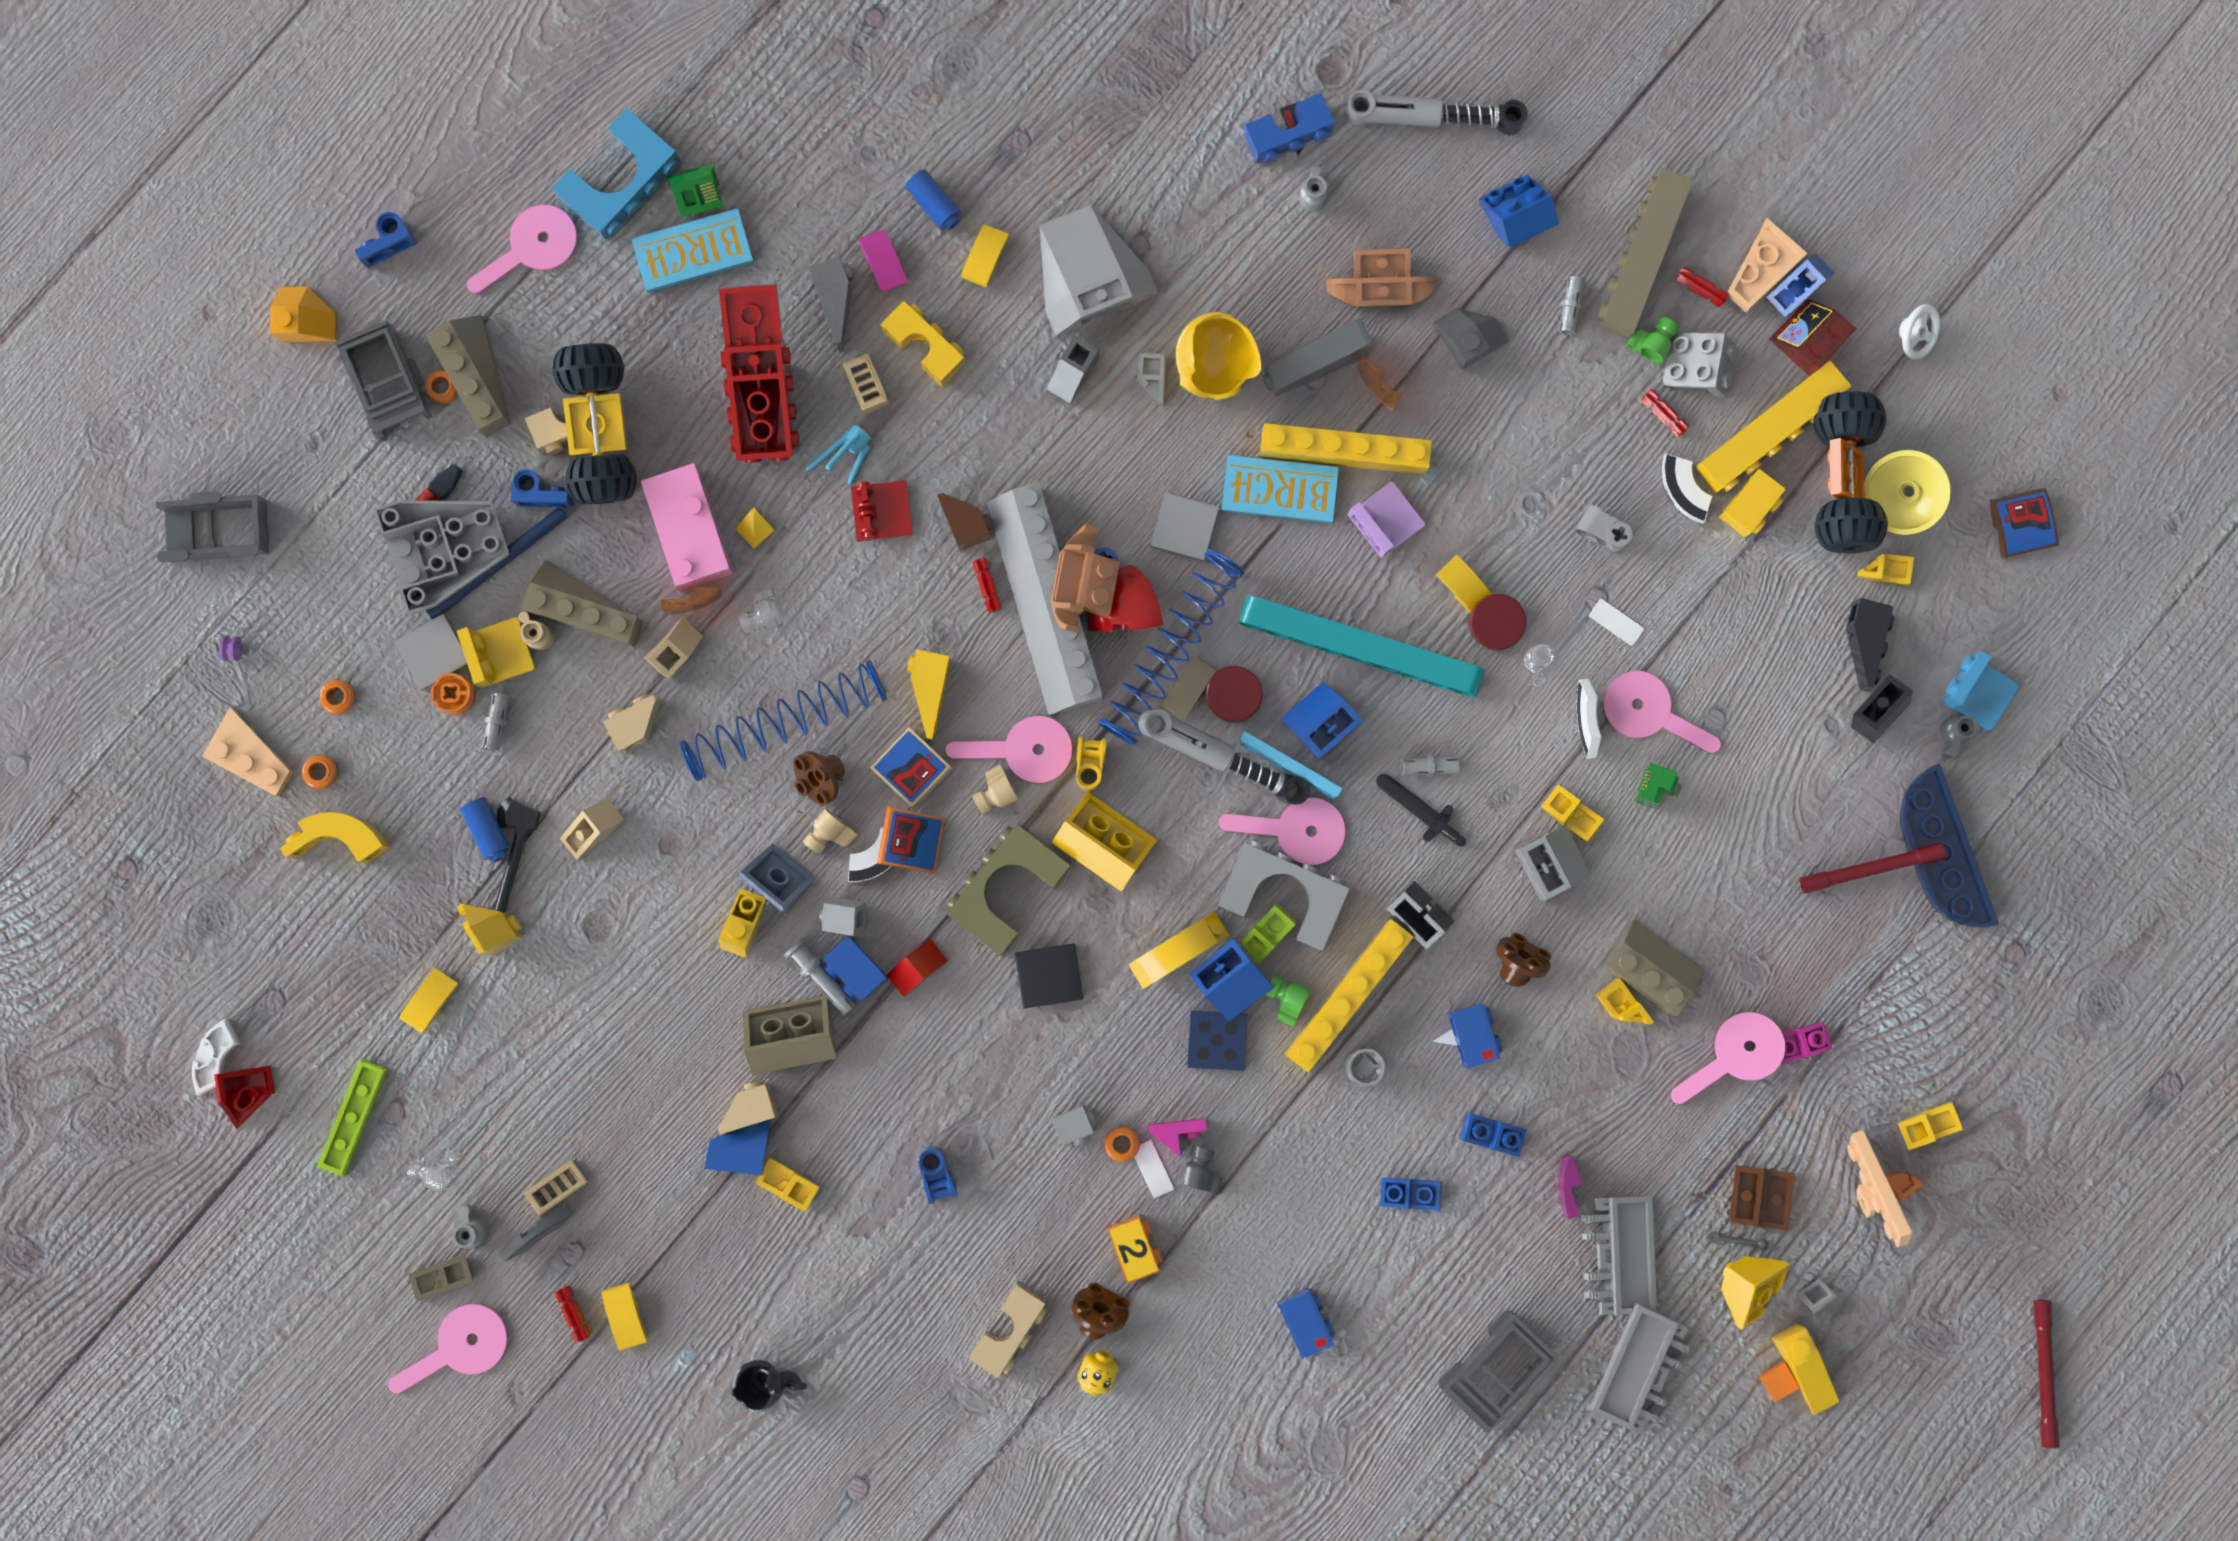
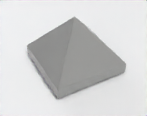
[1797,1278,1838,1315]

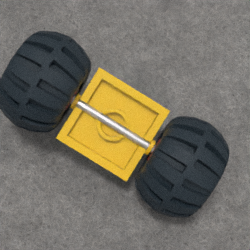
[552,343,637,504]

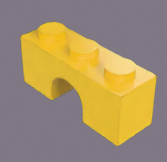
[881,301,965,388]

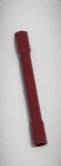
[1799,842,1946,894]
[2033,1300,2060,1449]

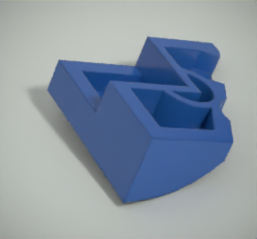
[704,1119,772,1175]

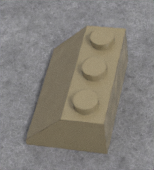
[1601,920,1704,1016]
[743,995,837,1075]

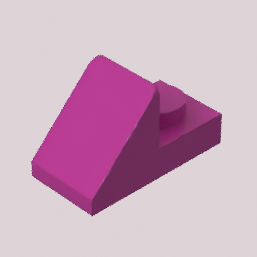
[1148,1118,1206,1157]

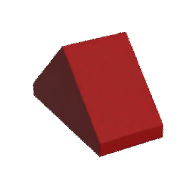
[886,939,948,997]

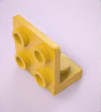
[457,617,535,688]

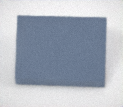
[739,843,815,913]

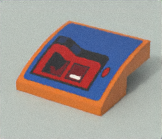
[877,807,945,874]

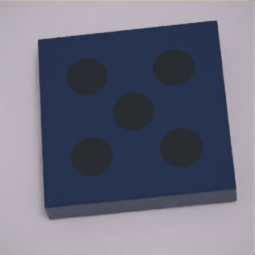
[1187,1010,1248,1071]

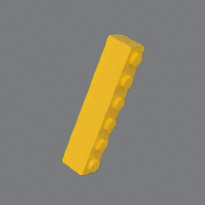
[1695,360,1851,494]
[1259,423,1432,475]
[1284,919,1413,1073]

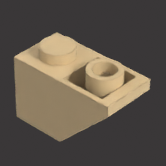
[644,617,703,679]
[603,694,661,754]

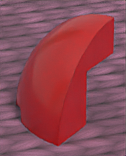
[1088,565,1164,632]

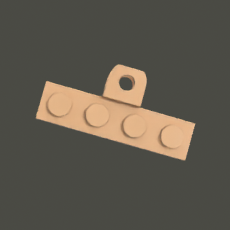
[1847,1130,1912,1247]

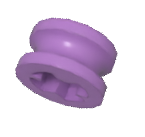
[219,635,242,662]

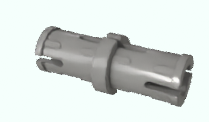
[1558,276,1585,335]
[481,693,510,752]
[1400,755,1459,777]

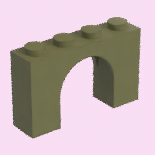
[947,824,1071,956]

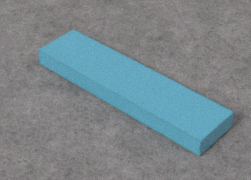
[1238,731,1343,800]

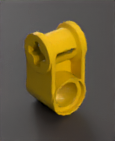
[1076,736,1107,792]

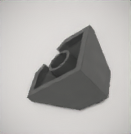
[1433,308,1509,370]

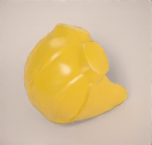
[1176,312,1262,400]

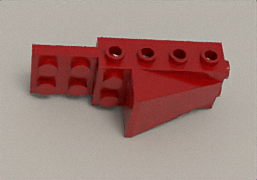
[719,284,800,463]

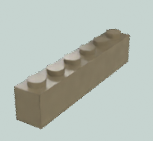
[1597,168,1693,339]

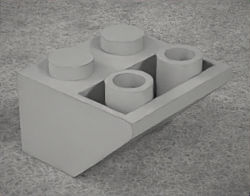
[1515,825,1591,901]

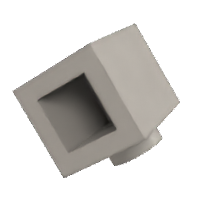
[820,897,866,936]
[1051,1105,1097,1146]

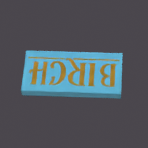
[631,208,754,293]
[1222,455,1339,524]

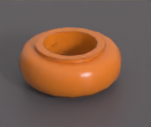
[424,370,458,404]
[319,680,355,714]
[302,754,338,789]
[1104,1126,1140,1162]

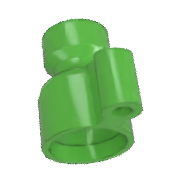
[1626,317,1680,364]
[1266,974,1311,1027]

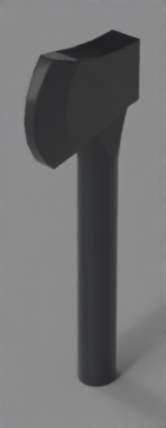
[494,797,541,912]

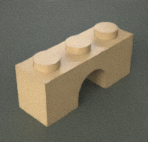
[525,392,609,455]
[969,1282,1047,1378]

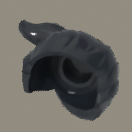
[731,1359,807,1412]

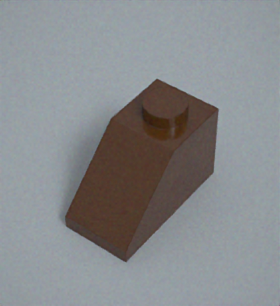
[937,493,993,551]

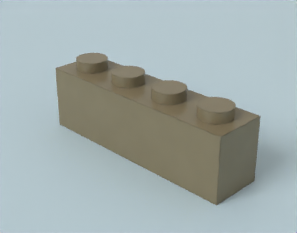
[425,315,511,437]
[521,561,643,648]

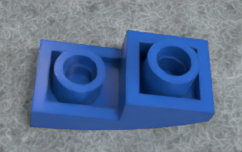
[1460,1112,1527,1157]
[1380,1177,1442,1211]

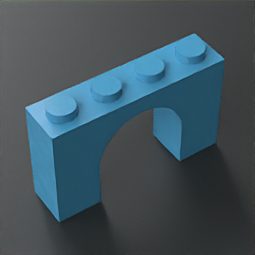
[551,108,680,240]

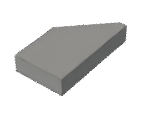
[1137,352,1166,406]

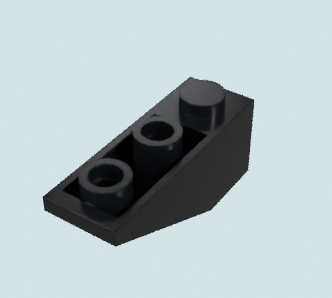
[1846,598,1895,691]

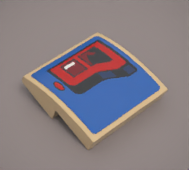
[870,727,952,809]

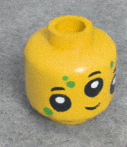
[1077,1350,1119,1396]

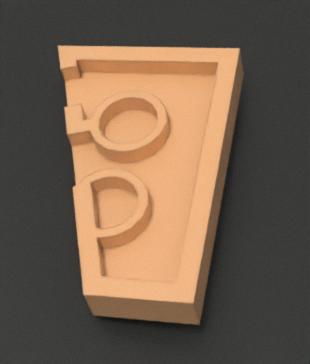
[1728,218,1808,313]
[202,707,293,797]

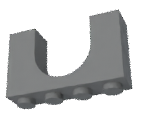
[1217,841,1350,952]

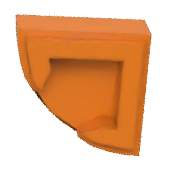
[1885,1172,1923,1202]

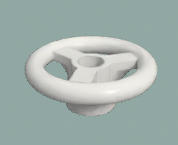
[1899,304,1940,360]

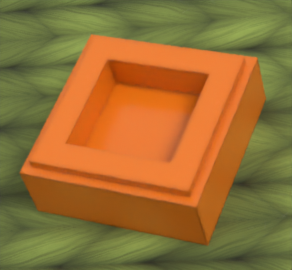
[1758,1361,1800,1403]

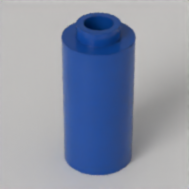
[905,169,961,230]
[459,797,511,863]

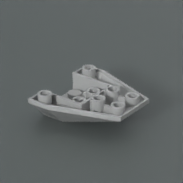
[1040,205,1158,337]
[373,500,510,615]

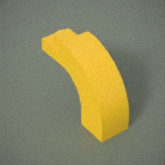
[280,812,391,864]
[1128,911,1229,989]

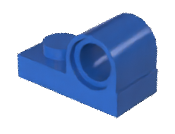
[355,212,417,268]
[510,469,573,508]

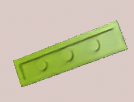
[316,1059,389,1177]

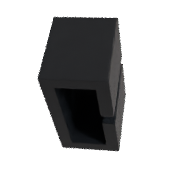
[1386,881,1455,950]

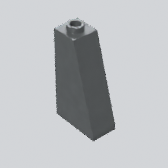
[1262,318,1372,397]

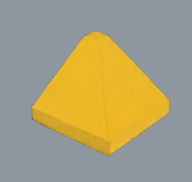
[735,507,775,550]

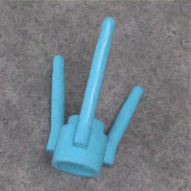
[806,425,871,485]

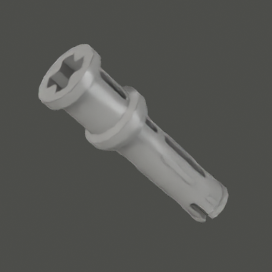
[783,939,857,1016]

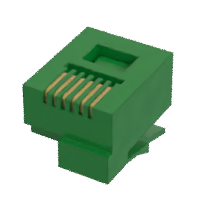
[666,164,722,218]
[1634,763,1681,809]

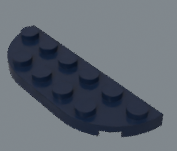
[1900,764,1999,927]

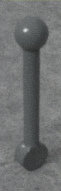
[1708,1231,1768,1250]

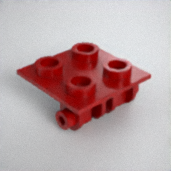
[851,480,912,542]

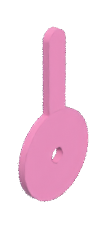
[467,205,577,294]
[1603,671,1721,753]
[946,716,1072,783]
[1219,798,1345,865]
[1671,1012,1785,1105]
[388,1304,508,1393]

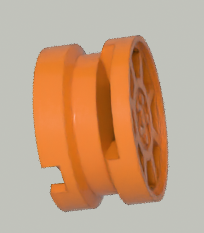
[430,673,476,715]

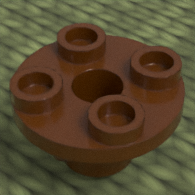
[793,751,845,806]
[1496,933,1552,987]
[1072,1283,1129,1340]

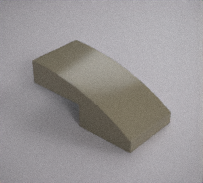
[1161,656,1217,721]
[408,1254,473,1301]

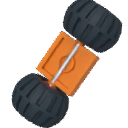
[1814,391,1888,554]

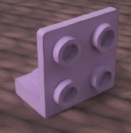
[1348,482,1425,559]

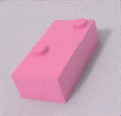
[641,463,734,592]

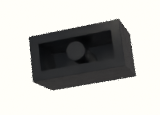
[1851,674,1913,744]

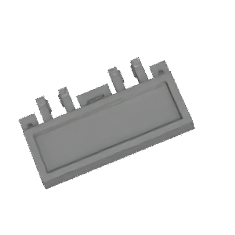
[1581,1196,1657,1315]
[1589,1303,1691,1434]

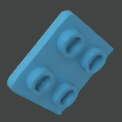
[1942,651,2018,730]

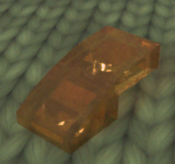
[1357,356,1402,412]
[661,587,722,615]

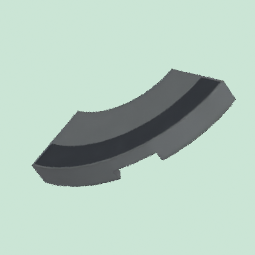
[498,1207,572,1263]

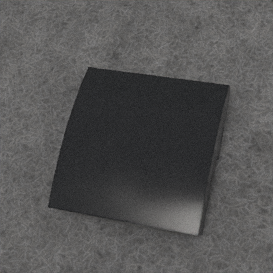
[1015,943,1084,1009]

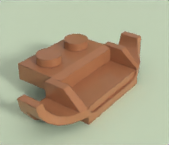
[1327,248,1437,306]
[1050,524,1120,634]

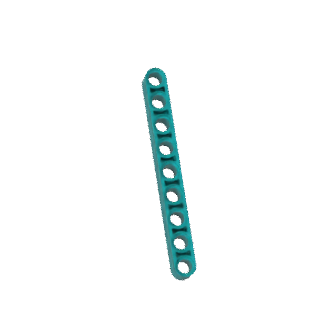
[1238,595,1485,698]

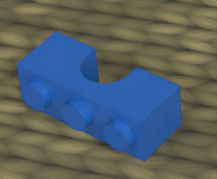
[1244,93,1334,163]

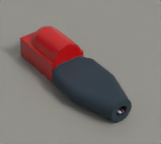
[415,464,463,501]

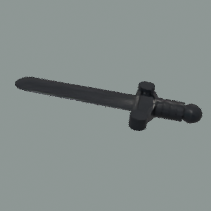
[1376,774,1466,847]

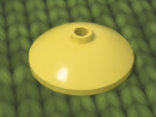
[1864,450,1951,535]

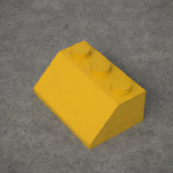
[1052,792,1157,891]

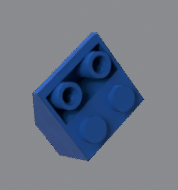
[1479,175,1559,248]
[1281,682,1363,761]
[1189,939,1275,1022]

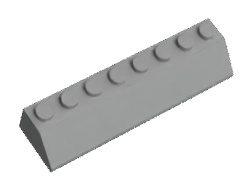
[986,482,1103,716]

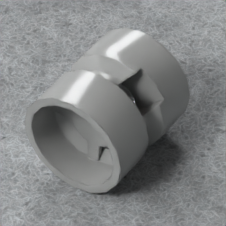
[1344,1048,1385,1086]

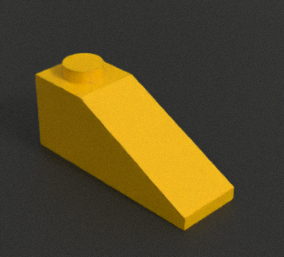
[907,649,951,741]
[1772,1323,1839,1415]

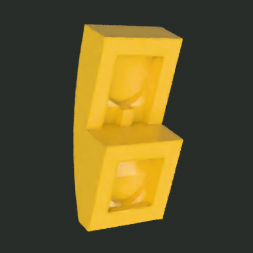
[961,224,1009,288]
[1436,554,1492,614]
[1541,785,1604,844]
[399,968,459,1034]
[1898,1102,1963,1150]
[755,1157,820,1212]
[601,1282,647,1351]

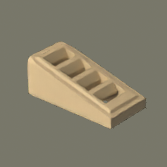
[843,354,890,415]
[523,1159,588,1218]

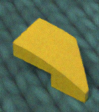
[1857,554,1914,587]
[1595,978,1654,1025]

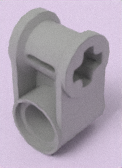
[1575,505,1633,552]

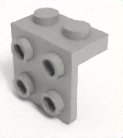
[1663,332,1737,398]

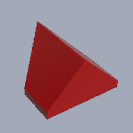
[214,1065,275,1129]

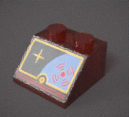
[1769,299,1856,377]

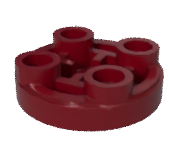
[1467,594,1526,650]
[1206,666,1263,723]

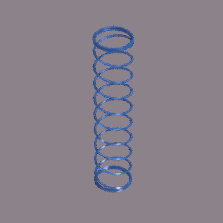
[1098,549,1244,745]
[679,660,887,782]

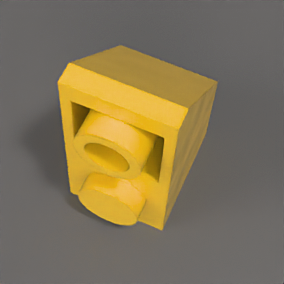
[718,888,767,958]

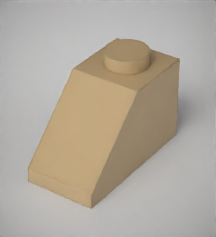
[560,798,624,860]
[718,1080,778,1134]

